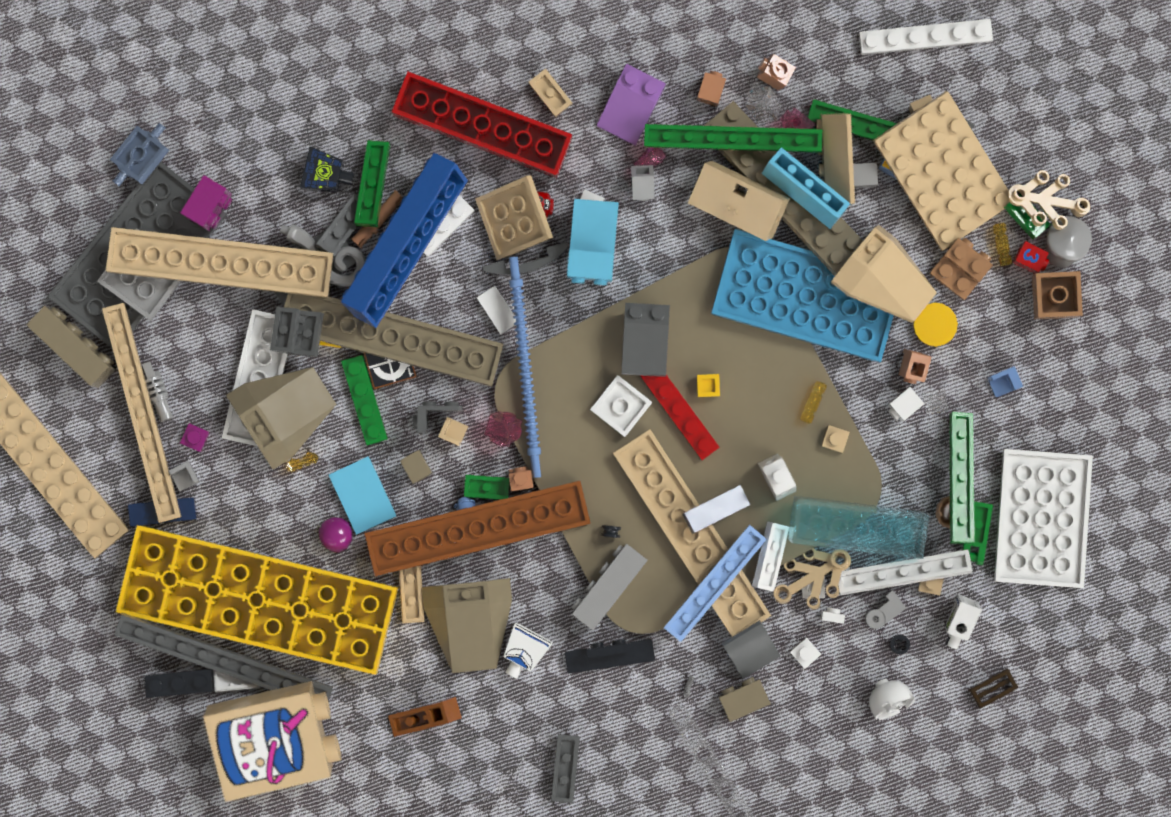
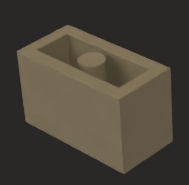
[718,677,771,722]

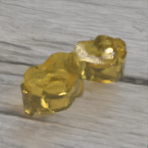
[286,452,319,473]

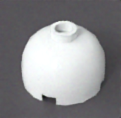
[869,679,915,720]

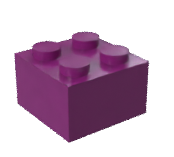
[181,175,232,231]

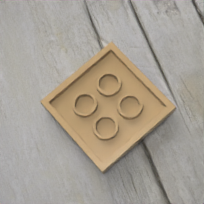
[475,175,553,260]

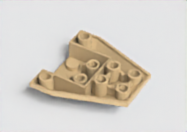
[831,225,937,323]

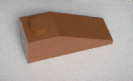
[388,697,462,737]

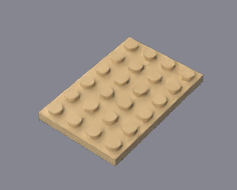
[873,91,1009,251]

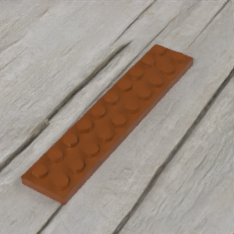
[365,481,591,576]

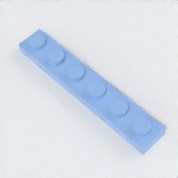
[664,525,767,642]

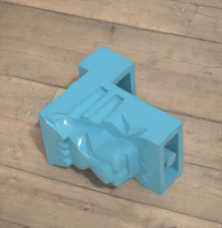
[567,199,619,285]

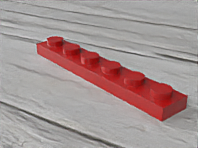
[639,374,720,460]

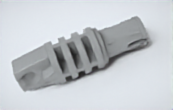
[142,361,174,423]

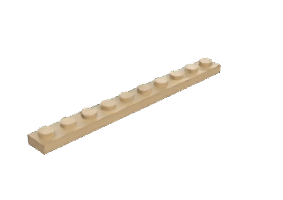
[102,303,182,523]

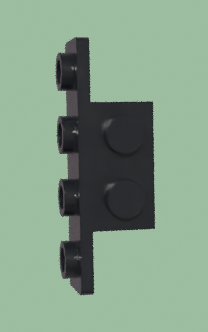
[565,639,655,673]

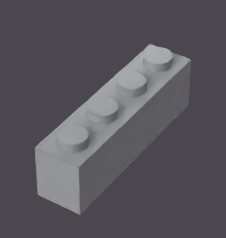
[571,544,648,630]

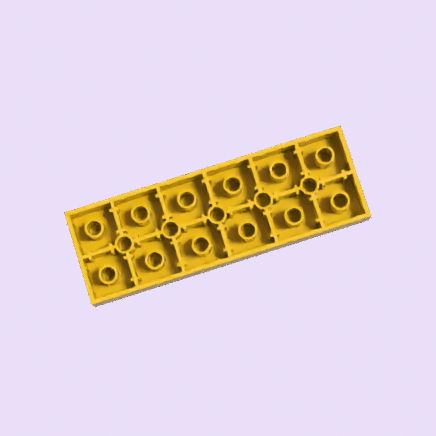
[116,525,399,675]

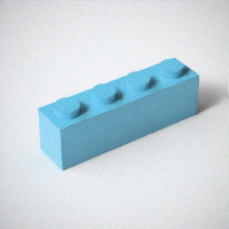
[761,148,850,229]

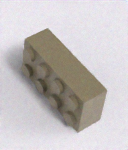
[26,305,117,388]

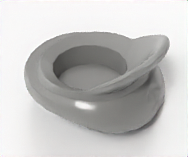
[1046,216,1092,268]

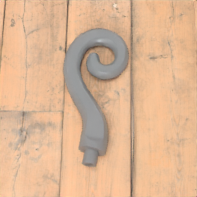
[280,224,366,287]

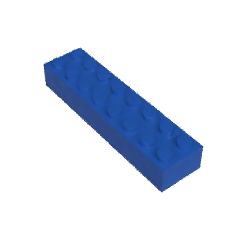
[341,153,468,328]

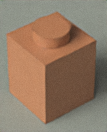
[697,71,726,107]

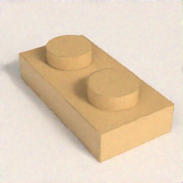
[528,69,573,118]

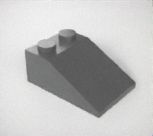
[621,303,670,377]

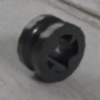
[600,525,621,538]
[889,634,910,655]

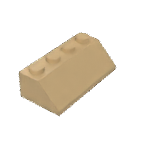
[816,113,855,204]

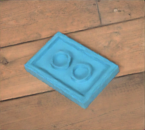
[329,456,397,535]

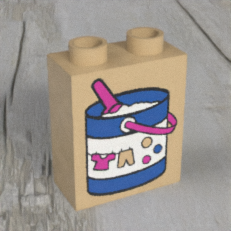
[203,681,342,802]

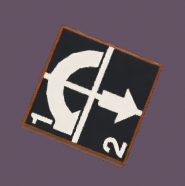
[364,353,417,389]

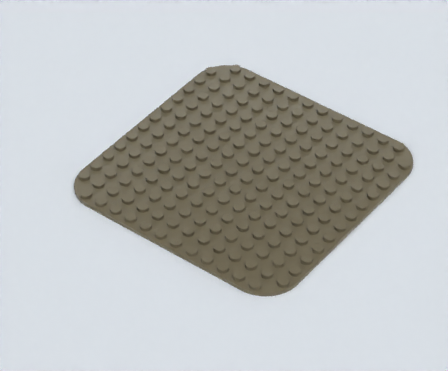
[495,247,882,634]

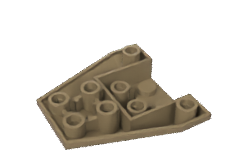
[226,367,336,470]
[422,578,512,673]

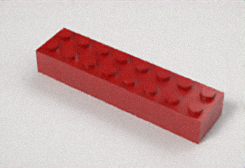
[392,71,573,179]

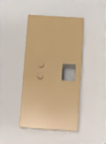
[688,161,790,241]

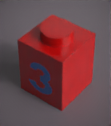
[1012,241,1049,274]

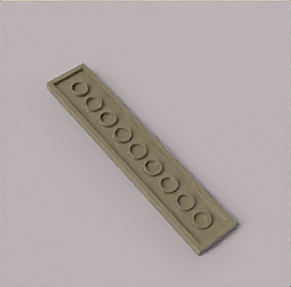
[704,101,863,276]
[284,293,503,387]

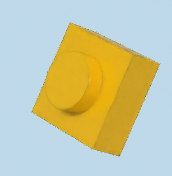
[697,374,720,397]

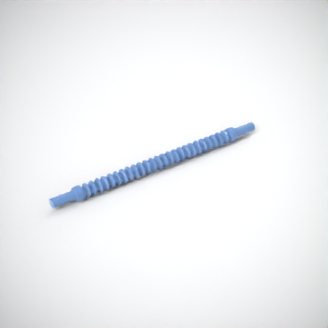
[509,257,541,478]

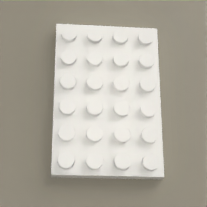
[994,449,1093,588]

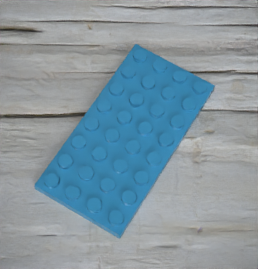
[711,229,894,363]

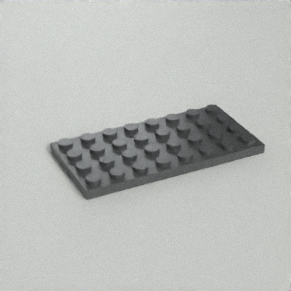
[47,162,227,349]

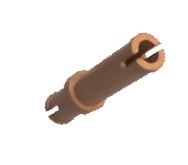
[351,190,404,248]

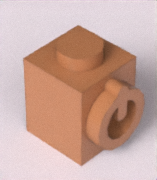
[757,54,796,91]

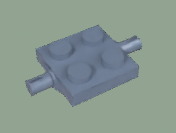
[110,122,169,187]

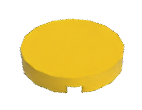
[913,303,958,347]

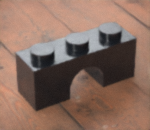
[144,669,215,698]

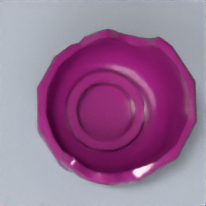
[319,517,353,553]

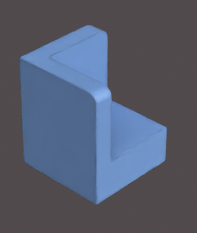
[987,366,1023,397]

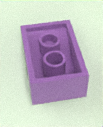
[597,64,666,146]

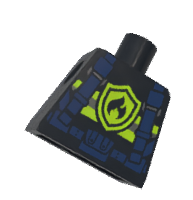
[300,147,355,192]

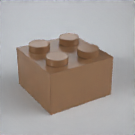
[1032,271,1083,320]

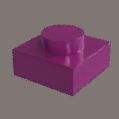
[180,423,210,452]

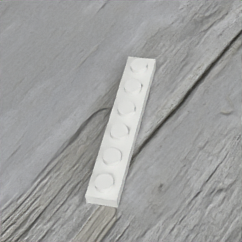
[859,19,993,55]
[839,550,973,595]

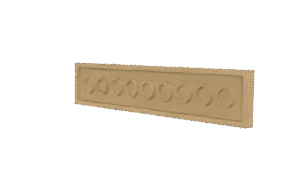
[106,227,333,298]
[0,373,130,559]
[613,430,771,637]

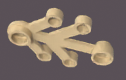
[1008,170,1090,230]
[773,548,851,610]

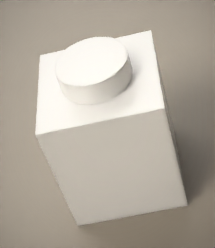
[888,387,924,421]

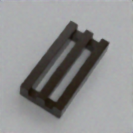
[968,668,1019,709]

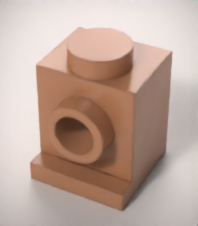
[898,349,932,384]
[509,467,534,492]

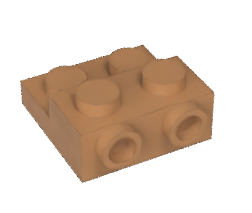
[929,238,993,301]

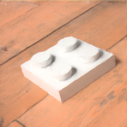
[590,375,652,437]

